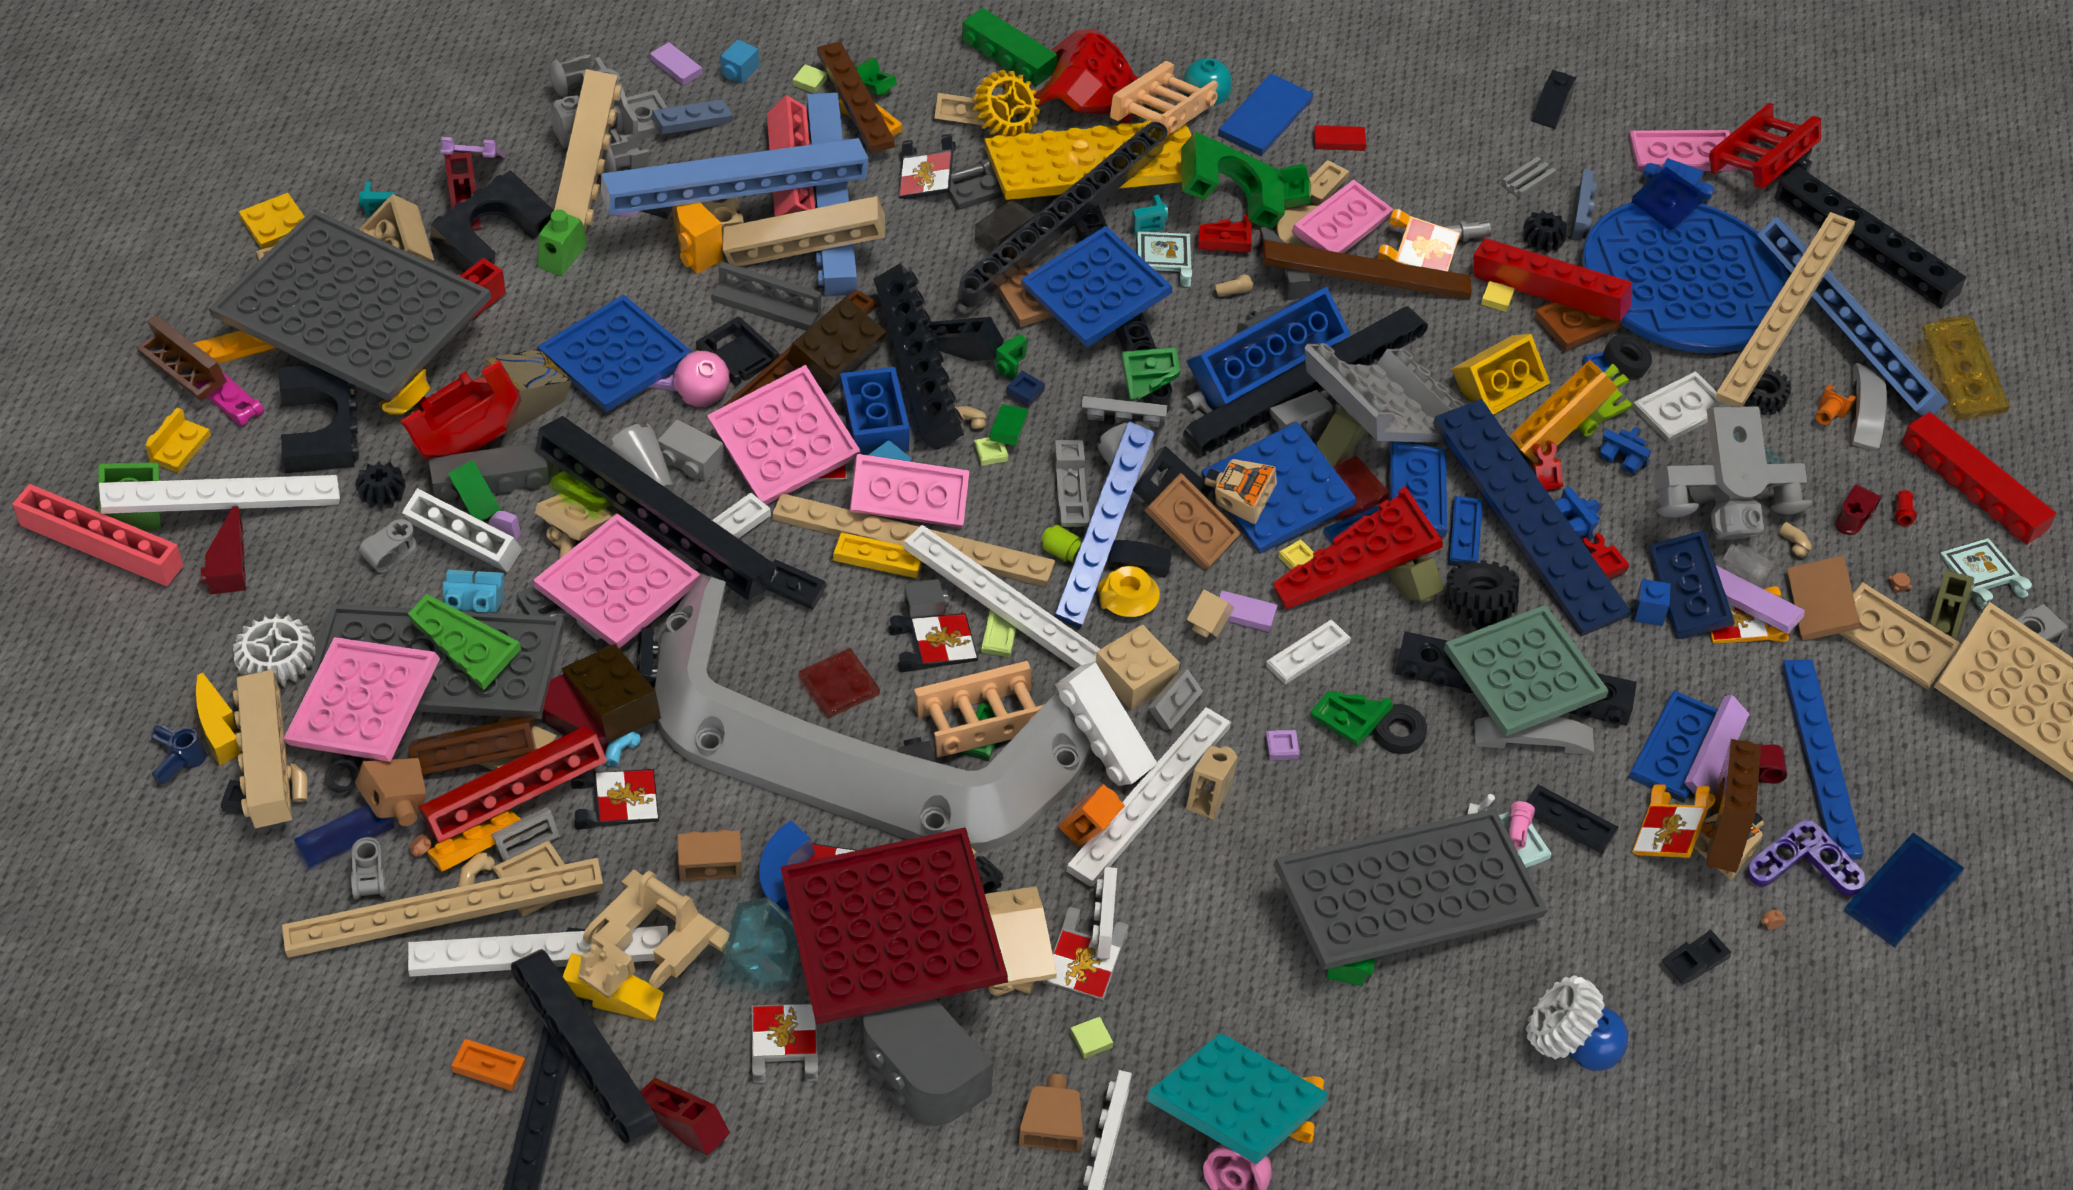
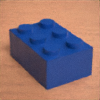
[840,367,910,455]

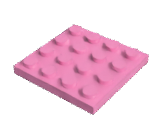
[707,365,861,505]
[533,514,701,649]
[283,637,440,762]

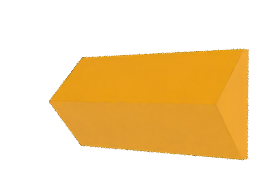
[1509,360,1618,463]

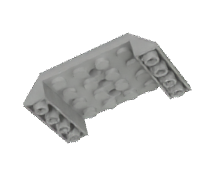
[1305,343,1464,443]

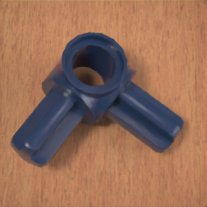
[151,725,207,784]

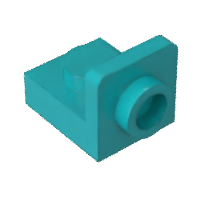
[359,182,397,217]
[1131,195,1168,235]

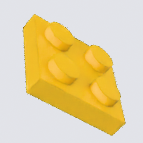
[239,193,305,249]

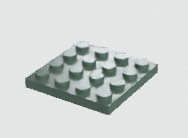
[1444,605,1609,737]

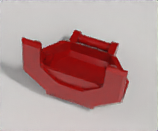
[1033,29,1138,124]
[400,360,522,461]

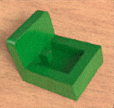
[855,58,898,96]
[1281,164,1311,208]
[995,334,1028,381]

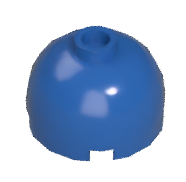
[1568,1007,1628,1071]

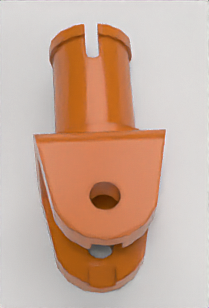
[1815,384,1857,425]

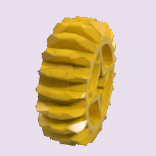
[972,70,1040,137]

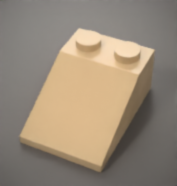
[985,886,1057,988]

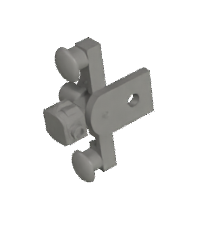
[550,54,667,173]
[1654,407,1813,540]

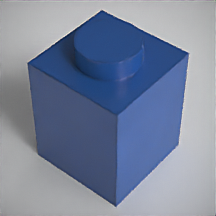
[1634,579,1671,626]

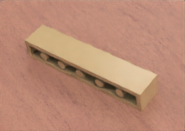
[554,69,622,232]
[723,196,885,267]
[233,669,292,828]

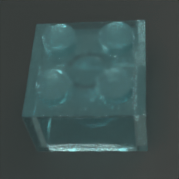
[723,897,799,990]

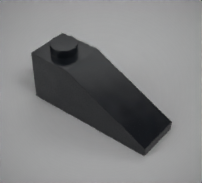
[929,317,1004,361]

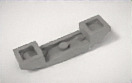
[1851,363,1887,451]
[1055,440,1090,527]
[1474,716,1594,755]

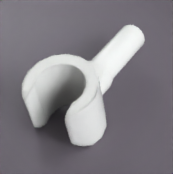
[1467,794,1495,815]

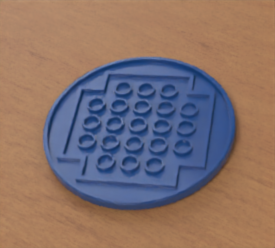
[1582,198,1789,353]

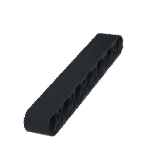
[511,949,658,1145]

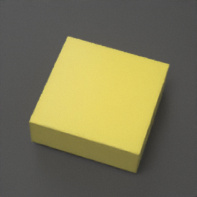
[1481,281,1515,312]
[1278,539,1314,569]

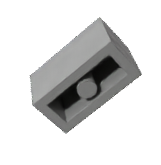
[658,420,724,482]

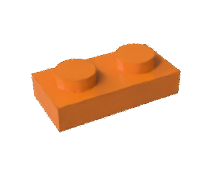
[451,1039,526,1091]

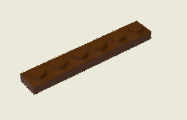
[817,41,895,153]

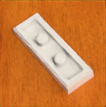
[1266,619,1351,685]

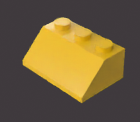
[1451,334,1550,415]

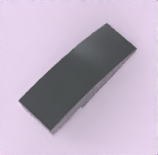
[1258,227,1311,300]

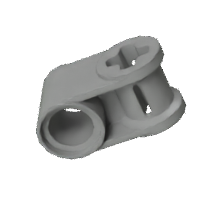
[359,519,417,573]
[351,837,387,900]

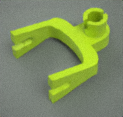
[1576,364,1633,437]

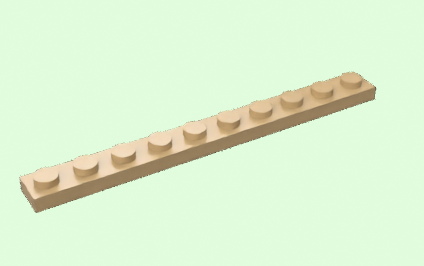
[1715,212,1855,407]
[773,494,1055,587]
[282,858,604,958]

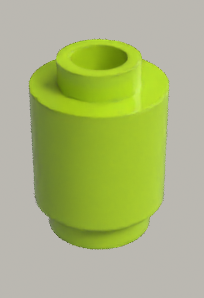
[1041,525,1082,564]

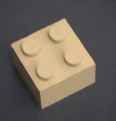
[1095,624,1180,710]

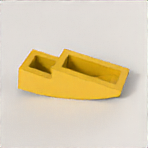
[196,672,241,766]
[563,953,664,1022]

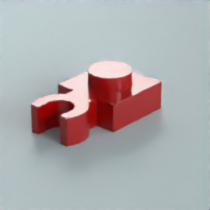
[1531,440,1563,491]
[1582,533,1629,579]

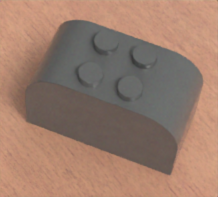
[863,998,994,1126]

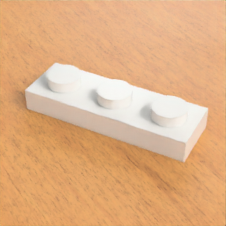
[1092,867,1117,959]

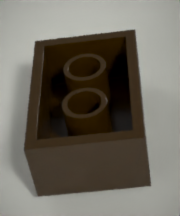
[786,297,886,394]
[562,644,661,743]

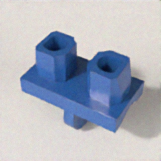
[1599,427,1651,475]
[1554,487,1601,540]

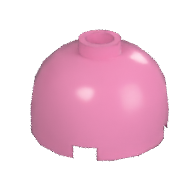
[673,351,730,407]
[1203,1144,1272,1190]

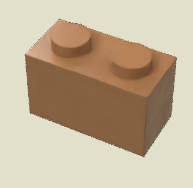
[678,830,742,881]

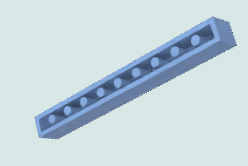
[805,93,857,296]
[601,138,868,215]
[1757,216,1948,416]

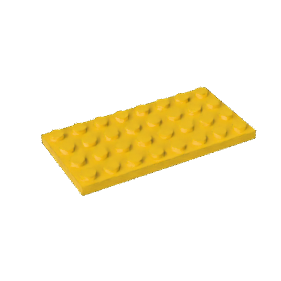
[984,121,1192,200]

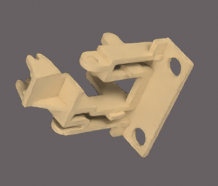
[578,869,735,999]

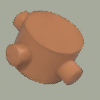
[1888,573,1913,593]
[409,834,432,857]
[1761,909,1786,930]

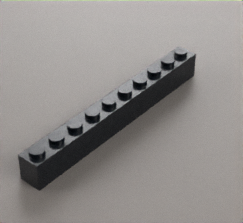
[535,416,776,601]

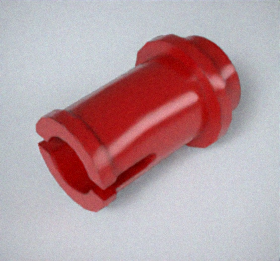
[1894,490,1917,526]

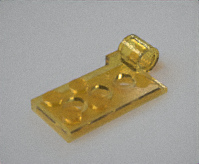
[1922,315,2010,419]

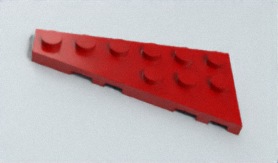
[1273,486,1443,610]

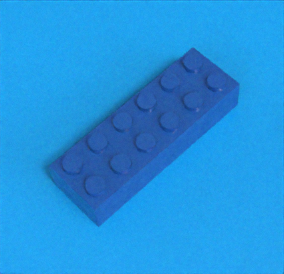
[1186,287,1351,409]

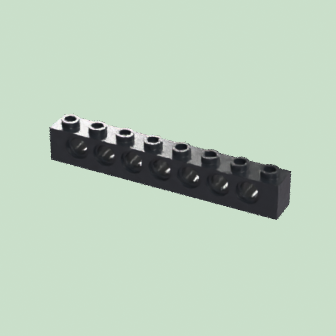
[1774,166,1966,309]
[873,263,964,450]
[1395,631,1637,726]

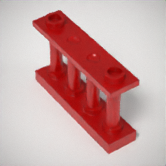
[1709,103,1822,189]

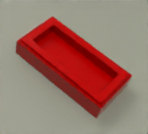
[1313,125,1367,151]

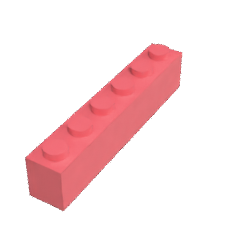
[767,95,815,217]
[12,484,184,587]

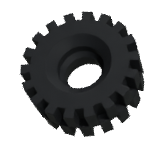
[1446,560,1520,623]

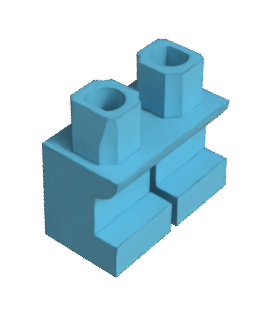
[443,570,504,613]

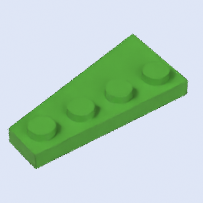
[408,594,521,690]

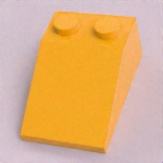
[672,202,723,274]

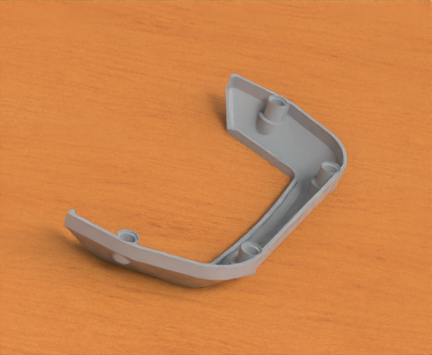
[655,573,1092,852]

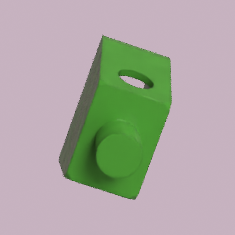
[538,210,588,277]

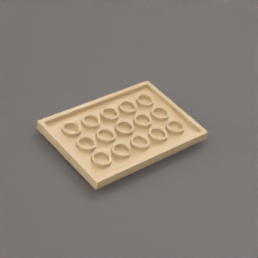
[1934,602,2073,781]

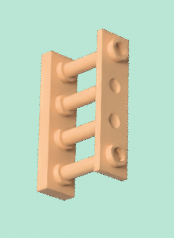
[1110,61,1218,136]
[914,661,1045,758]

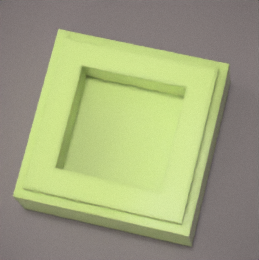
[793,64,827,94]
[974,437,1008,466]
[1070,1017,1113,1059]

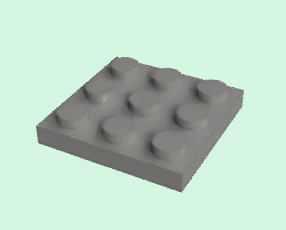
[1082,396,1167,428]

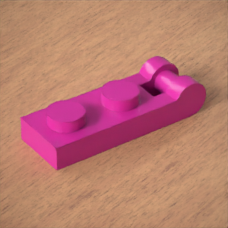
[196,371,264,427]

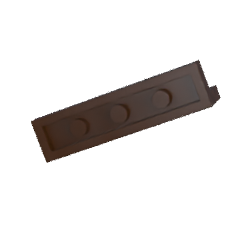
[136,315,227,401]
[408,716,537,775]

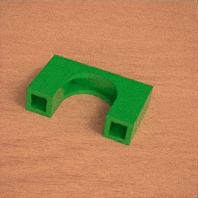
[1181,131,1285,230]

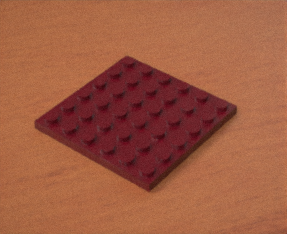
[780,827,1008,1025]

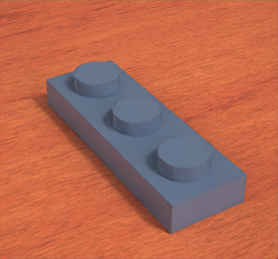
[651,99,733,134]
[1571,169,1597,241]

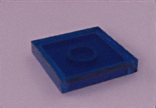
[1631,166,1706,231]

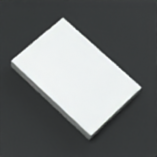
[1633,371,1731,443]

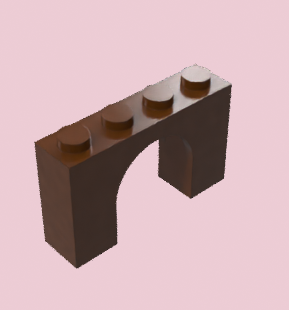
[1706,739,1761,873]

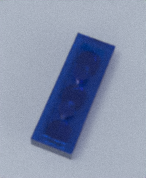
[294,804,395,868]

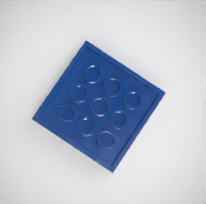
[1021,226,1173,348]
[537,294,692,413]
[1201,422,1356,554]

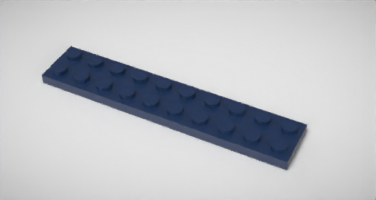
[1433,399,1631,636]

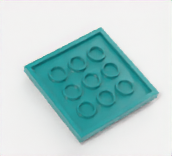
[1147,1033,1328,1164]

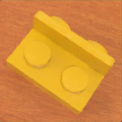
[145,408,211,474]

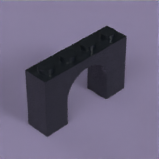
[429,170,554,272]
[279,365,359,473]

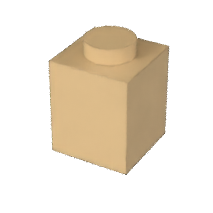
[1187,589,1235,638]

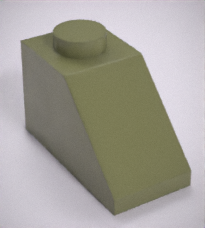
[1384,557,1444,603]

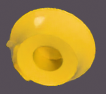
[379,369,430,415]
[1097,566,1160,617]

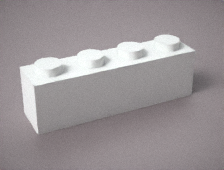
[402,488,522,573]
[1055,662,1158,786]

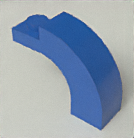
[759,820,815,923]

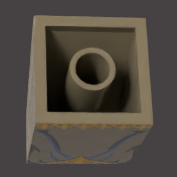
[480,349,572,436]

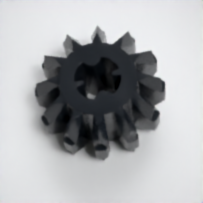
[1523,210,1567,254]
[355,461,406,509]

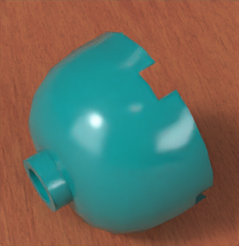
[1183,58,1232,106]

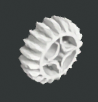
[233,614,316,688]
[1526,975,1605,1060]

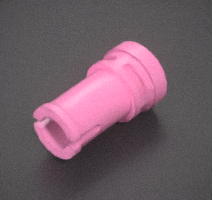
[1508,801,1535,849]

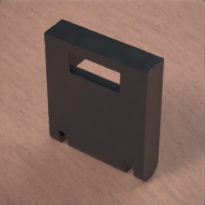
[696,316,780,386]
[1133,446,1212,505]

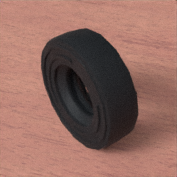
[1604,334,1652,378]
[1373,704,1427,754]

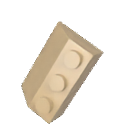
[359,194,434,263]

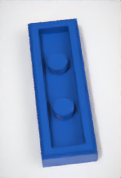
[1449,496,1483,566]

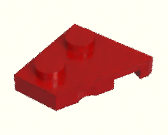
[1198,215,1252,253]

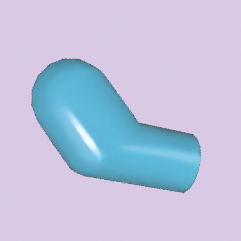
[604,731,641,767]

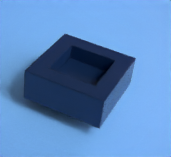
[1006,371,1045,407]

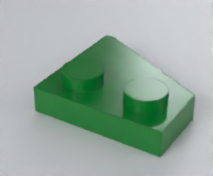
[1121,347,1181,402]
[1310,691,1393,747]

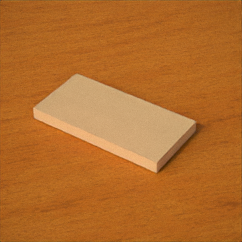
[1839,582,1961,690]

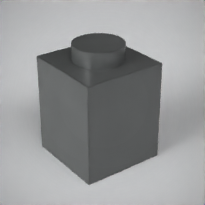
[904,579,949,618]

